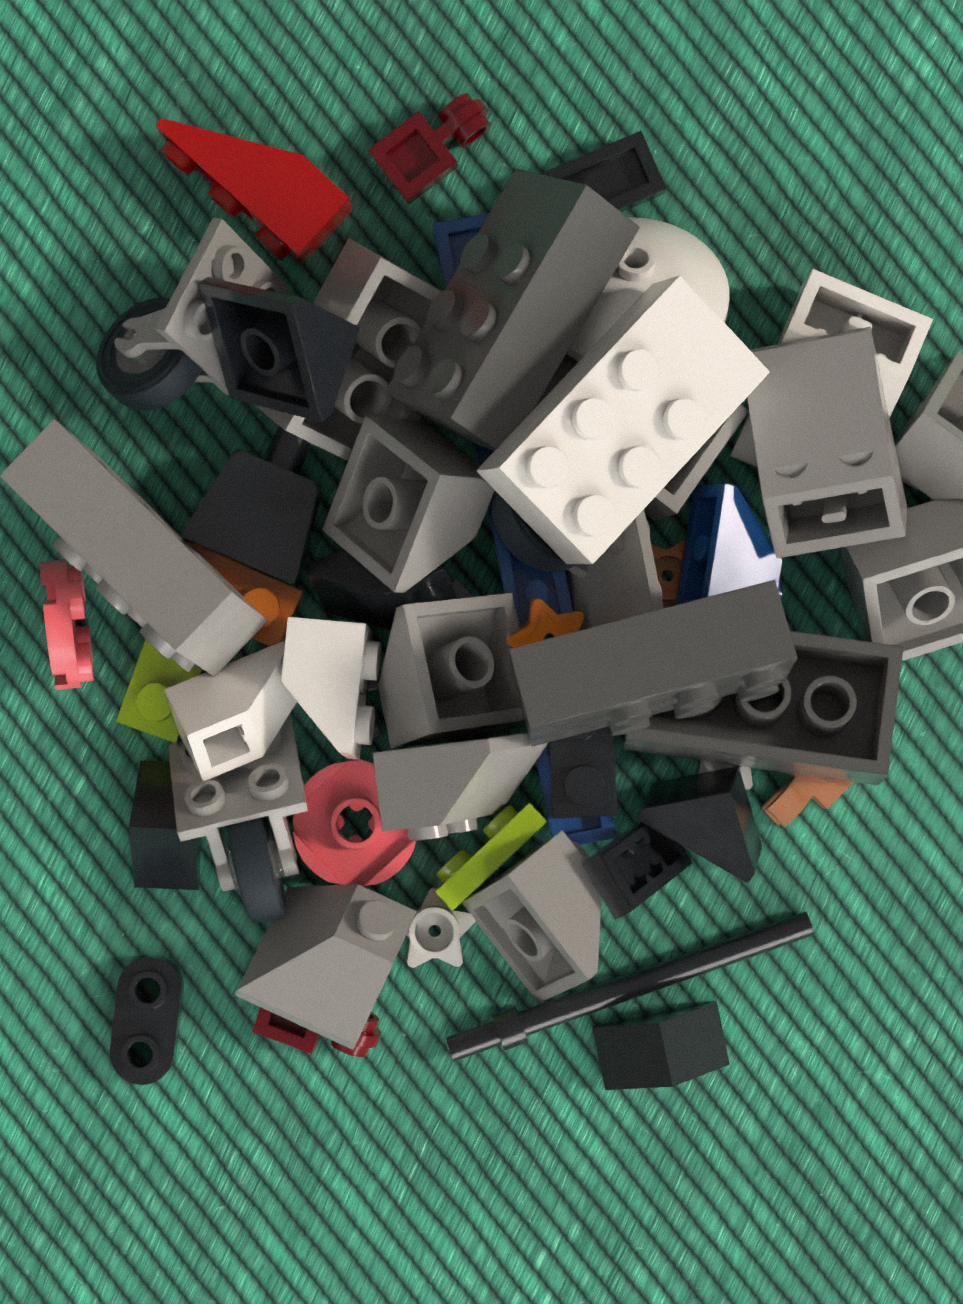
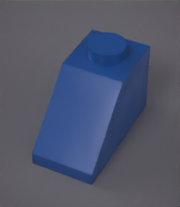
[676,484,782,605]

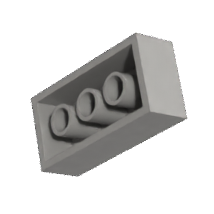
[0,419,268,677]

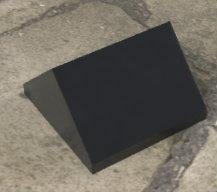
[199,277,360,422]

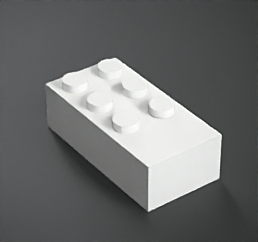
[476,275,770,564]

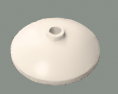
[566,217,729,362]

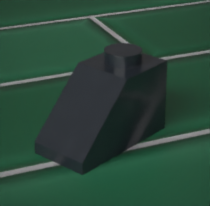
[304,549,458,630]

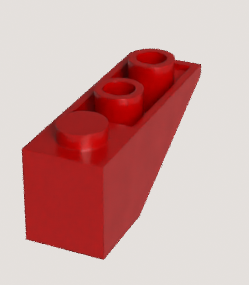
[155,118,353,266]

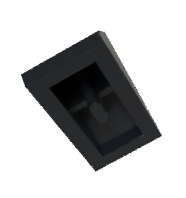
[129,760,201,890]
[636,766,762,883]
[592,1001,730,1090]

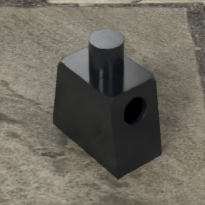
[181,426,323,588]

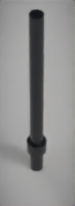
[446,911,814,1062]

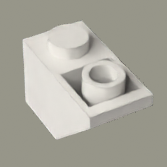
[281,617,382,760]
[164,641,297,782]

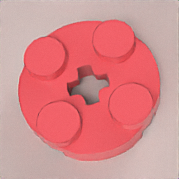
[40,559,94,690]
[293,759,416,886]

